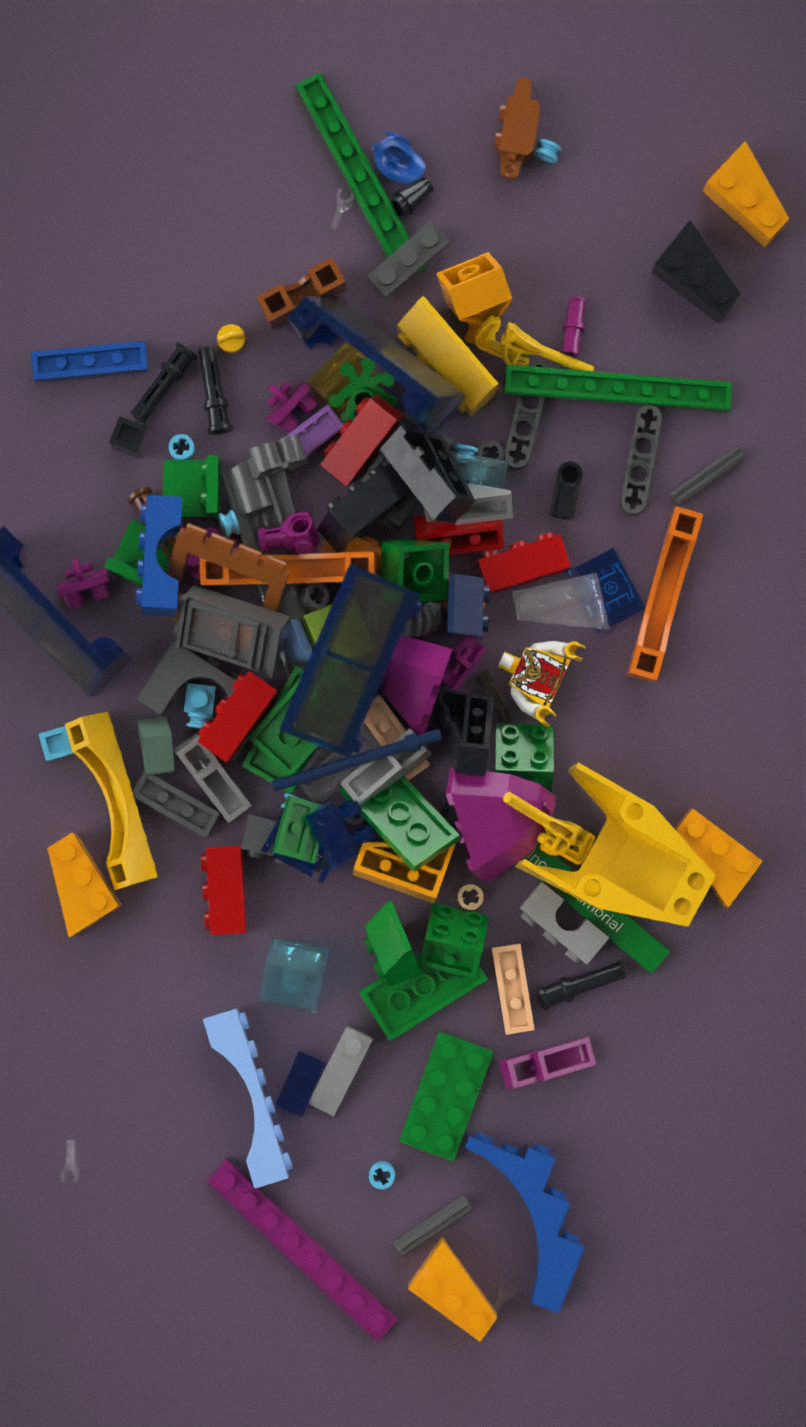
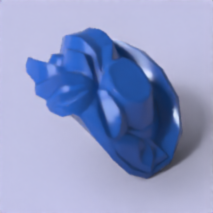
[371,131,425,184]

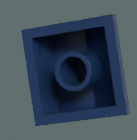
[447,573,489,639]

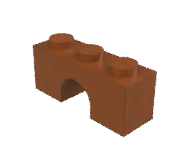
[256,257,347,330]

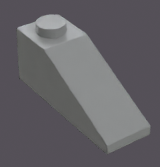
[308,1025,373,1117]

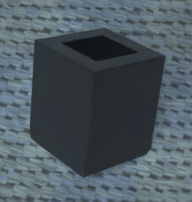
[109,416,147,459]

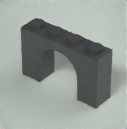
[136,641,273,763]

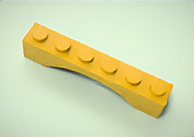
[64,711,158,891]

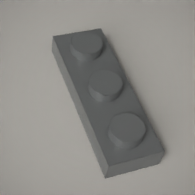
[367,221,450,300]
[133,771,221,838]

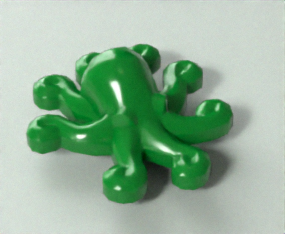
[329,357,397,423]

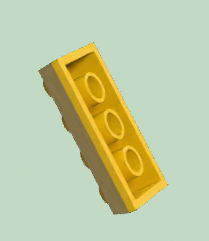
[396,296,498,417]

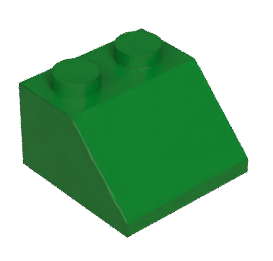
[380,539,449,605]
[363,901,422,987]

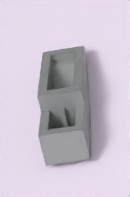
[424,484,513,525]
[341,728,432,806]
[174,732,251,823]

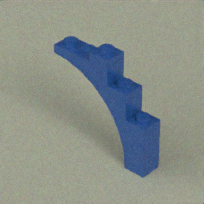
[465,1132,585,1314]

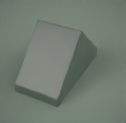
[137,716,175,776]

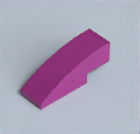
[498,1036,597,1089]

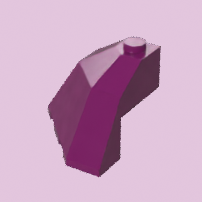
[373,634,452,735]
[446,767,556,882]

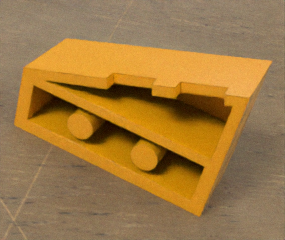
[703,141,789,248]
[674,808,763,908]
[47,832,122,938]
[352,842,455,904]
[408,1236,497,1342]

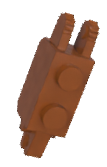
[494,76,541,180]

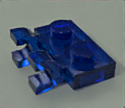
[305,800,375,868]

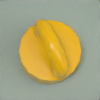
[217,324,246,354]

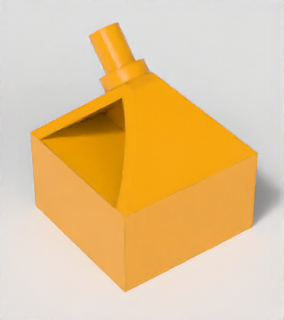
[436,252,513,344]

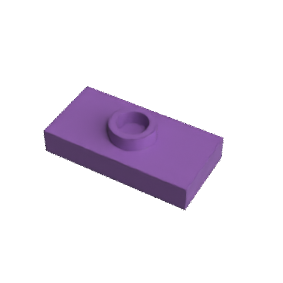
[284,404,344,457]

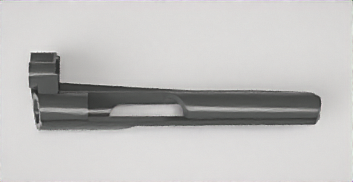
[220,434,321,679]

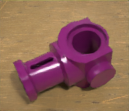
[258,511,320,554]

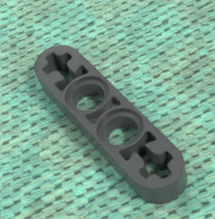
[504,360,549,470]
[620,405,662,516]

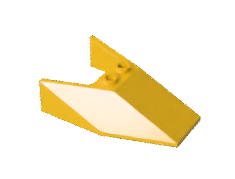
[515,762,716,927]

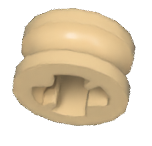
[458,884,483,910]

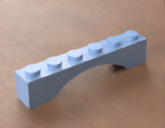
[203,1008,293,1188]

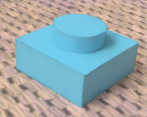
[184,683,217,716]
[38,726,74,762]

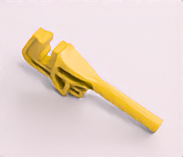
[475,315,594,371]
[503,792,596,865]

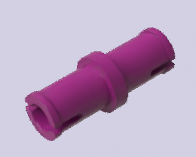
[561,297,587,357]

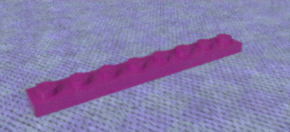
[207,1159,398,1342]

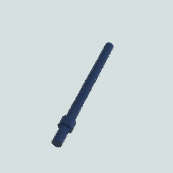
[272,729,443,792]

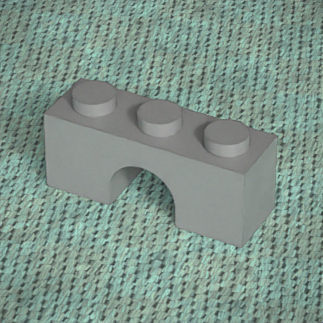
[519,882,609,965]

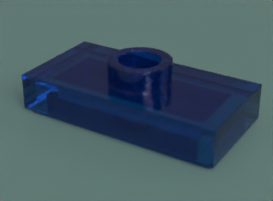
[275,1051,325,1116]

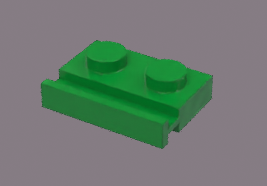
[272,796,330,864]

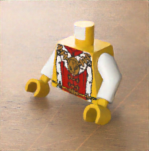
[498,641,586,727]

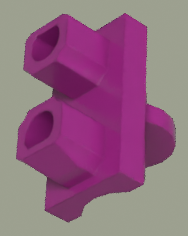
[265,382,317,433]
[57,558,110,609]
[442,638,487,691]

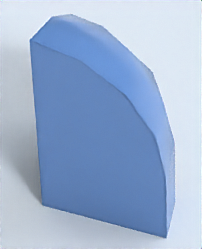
[281,618,317,663]

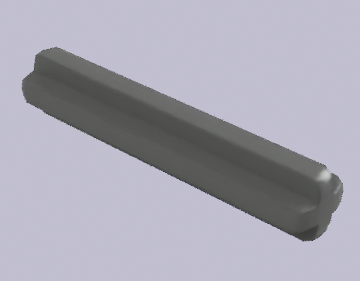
[670,447,745,506]
[394,1196,472,1256]

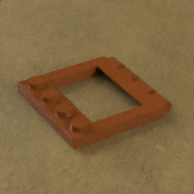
[164,523,290,650]

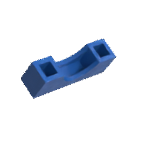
[136,495,182,617]

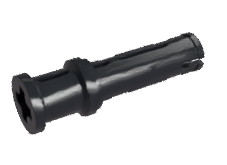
[130,342,198,424]
[198,346,233,435]
[536,961,626,1011]

